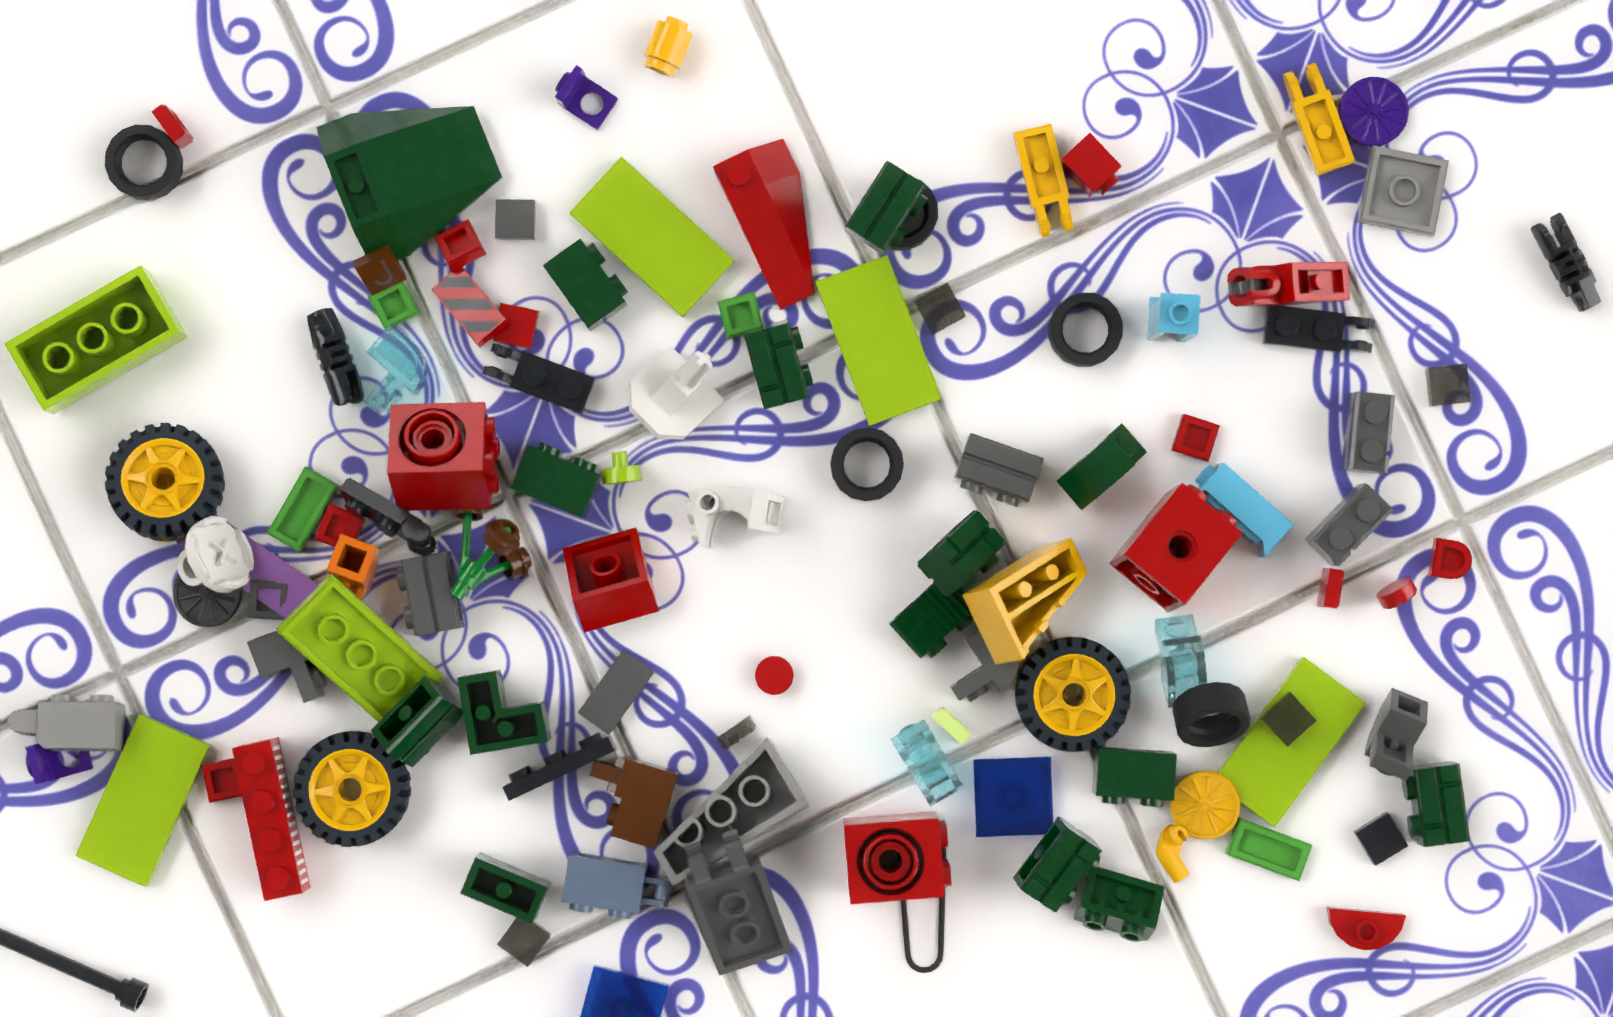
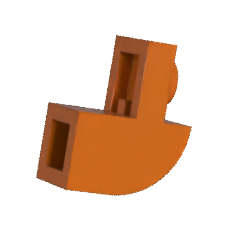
[326,534,380,601]

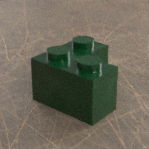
[457,669,552,755]

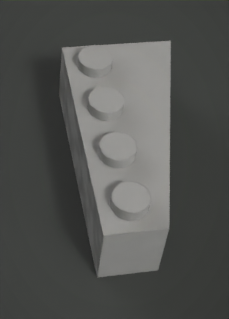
[653,737,810,886]

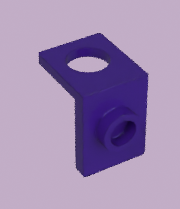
[555,65,618,130]
[25,744,94,785]

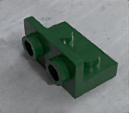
[1074,867,1165,942]

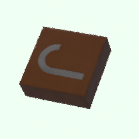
[353,244,407,296]

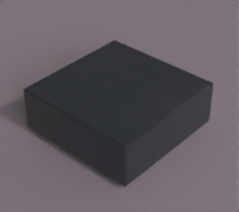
[1353,812,1408,866]

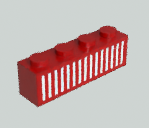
[232,737,311,901]

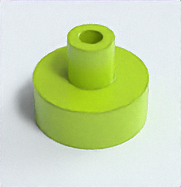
[602,451,642,485]

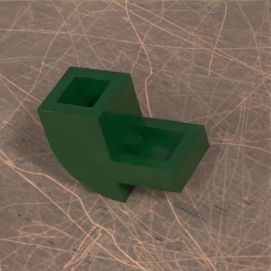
[1056,423,1147,510]

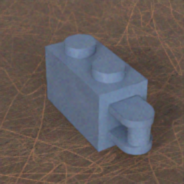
[561,851,672,919]

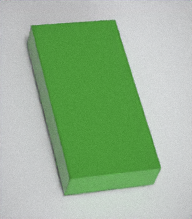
[267,466,340,552]
[1225,817,1312,881]

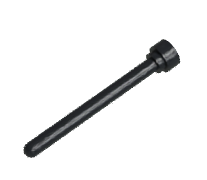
[0,928,149,1013]

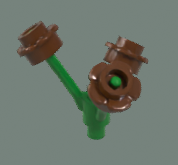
[449,509,532,601]

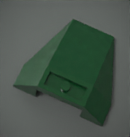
[316,106,503,261]

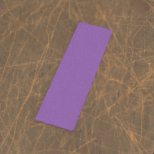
[176,515,319,619]

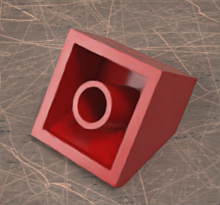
[562,527,659,633]

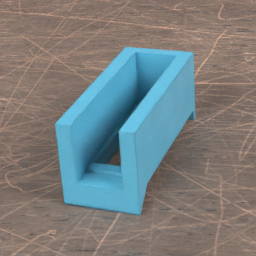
[1147,293,1200,342]
[1195,462,1294,557]

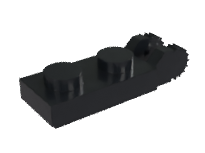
[1262,305,1375,353]
[482,343,596,415]
[339,478,437,557]

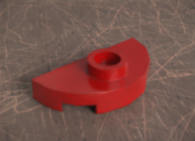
[1327,907,1406,950]

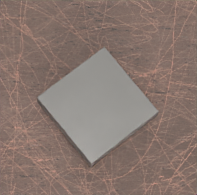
[1356,145,1449,237]

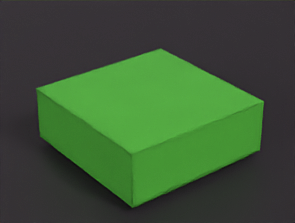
[367,281,421,332]
[717,292,763,340]

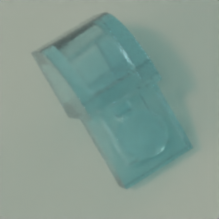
[363,323,427,414]
[1154,614,1207,708]
[891,719,963,807]

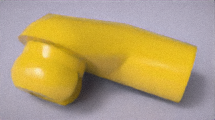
[1155,824,1190,883]

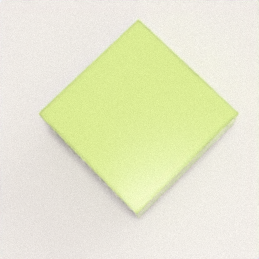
[931,707,970,745]

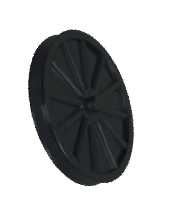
[173,573,242,627]

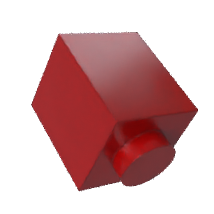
[1061,133,1122,197]

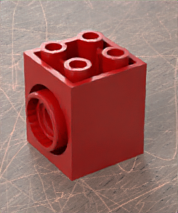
[387,402,500,511]
[1108,482,1243,613]
[843,811,952,905]

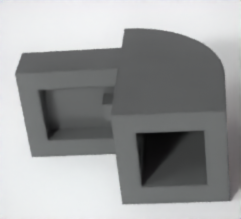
[949,630,1019,702]
[247,631,327,703]
[1364,688,1428,781]

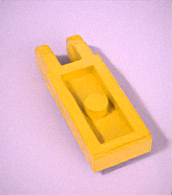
[1283,63,1355,177]
[1013,124,1074,238]

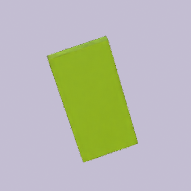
[569,156,735,318]
[815,255,942,427]
[276,573,444,722]
[1217,657,1366,827]
[75,713,212,887]

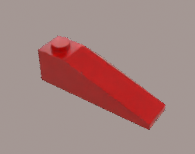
[713,139,815,311]

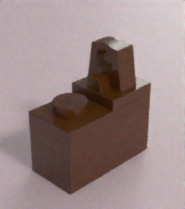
[590,756,679,849]

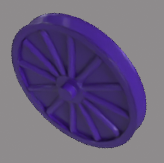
[1338,77,1409,147]

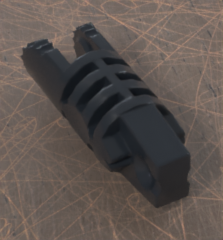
[1530,213,1601,312]
[307,308,365,406]

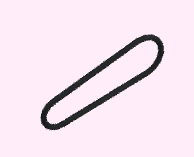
[897,847,947,973]

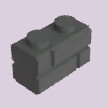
[1341,391,1395,474]
[954,433,1044,507]
[1305,483,1394,566]
[396,551,465,636]

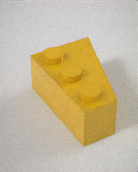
[962,538,1088,665]

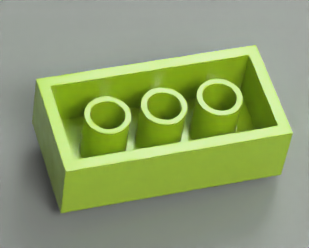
[4,265,188,415]

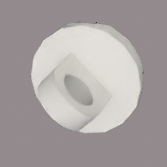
[177,516,254,593]

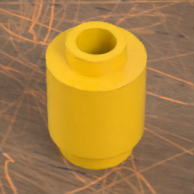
[644,16,693,77]

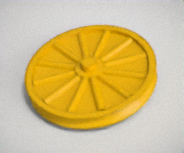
[1170,770,1240,840]

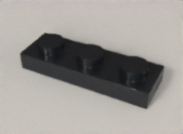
[502,732,617,801]

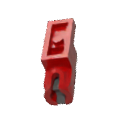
[1227,262,1350,307]

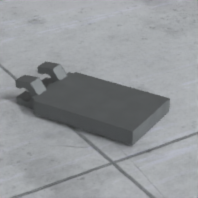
[684,829,793,976]

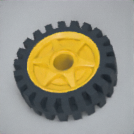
[105,423,225,541]
[1015,637,1131,752]
[292,731,412,847]

